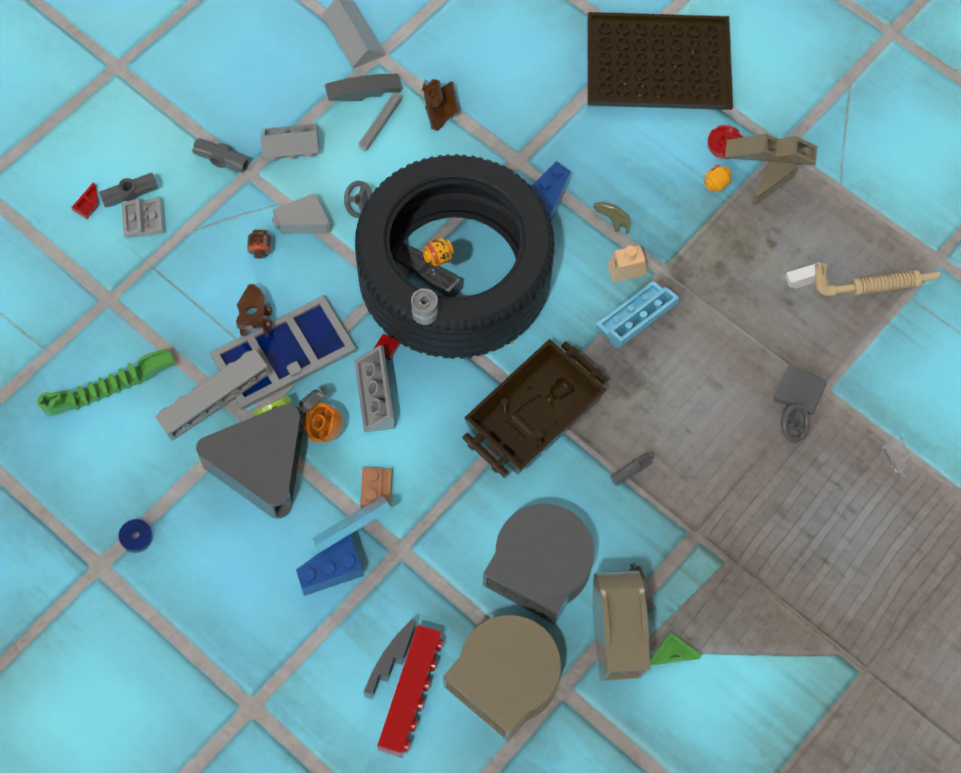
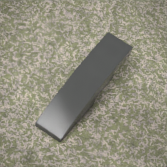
[325,74,402,101]
[364,619,416,699]

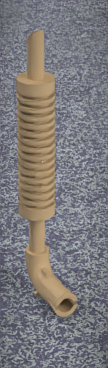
[813,263,941,296]

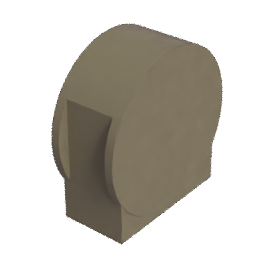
[593,570,651,681]
[443,615,561,741]

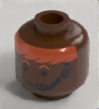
[247,229,272,259]

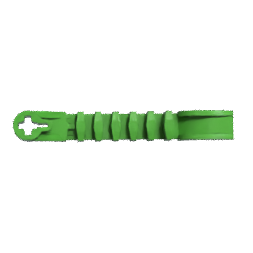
[37,348,175,416]

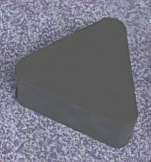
[196,404,303,519]

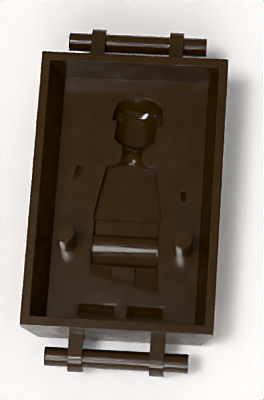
[462,339,609,478]

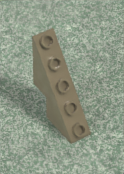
[725,134,818,164]

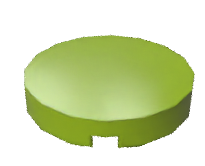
[253,395,291,416]

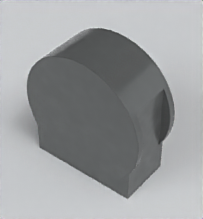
[483,504,594,625]

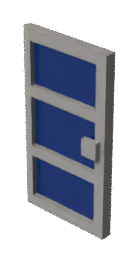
[210,296,356,410]

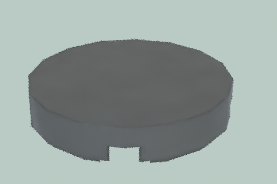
[296,385,329,416]

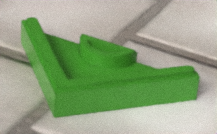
[650,632,702,666]

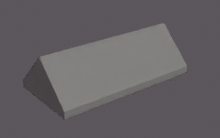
[322,0,385,69]
[354,345,395,432]

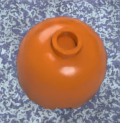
[303,403,343,443]

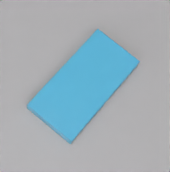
[312,496,391,552]

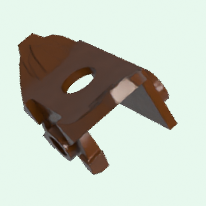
[422,79,459,131]
[236,284,272,337]

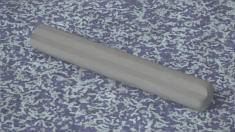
[358,92,402,151]

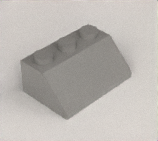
[261,124,319,160]

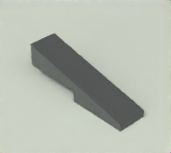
[394,242,464,297]

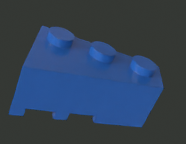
[532,161,571,221]
[296,535,363,596]

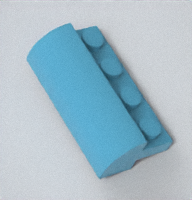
[596,281,679,349]

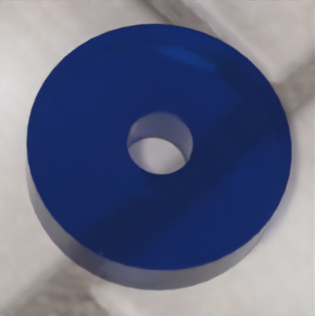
[118,519,153,553]

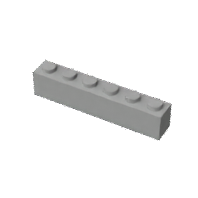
[155,348,271,441]

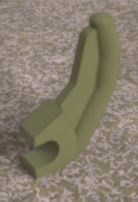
[593,202,631,234]

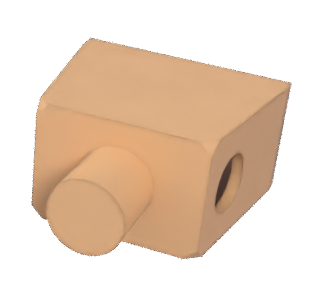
[607,245,647,283]

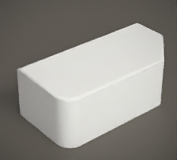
[785,262,820,289]

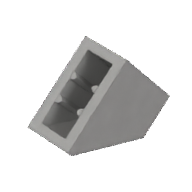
[272,193,331,234]

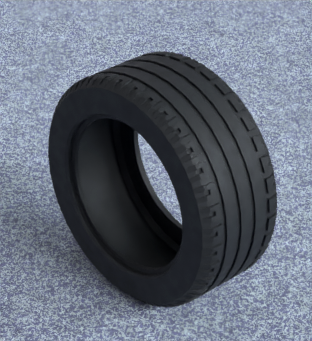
[355,154,555,359]

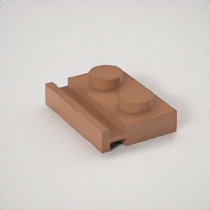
[360,467,392,508]

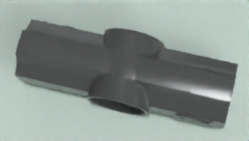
[192,138,250,173]
[99,173,158,208]

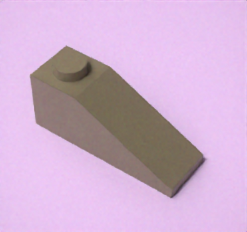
[752,161,798,206]

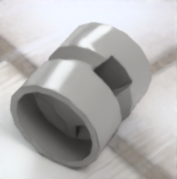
[411,289,438,325]

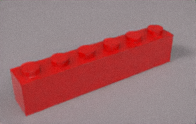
[377,624,444,758]

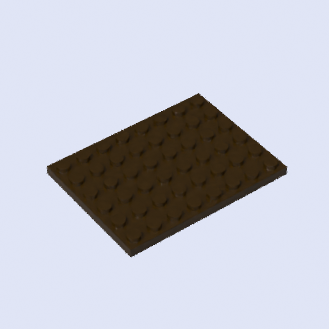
[587,12,733,110]

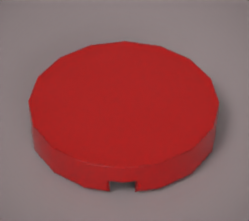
[707,125,743,159]

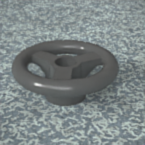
[344,181,373,218]
[780,403,810,443]

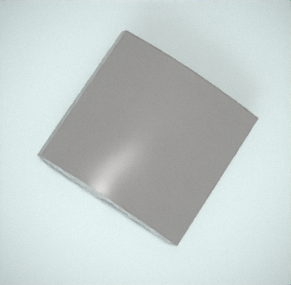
[122,197,165,237]

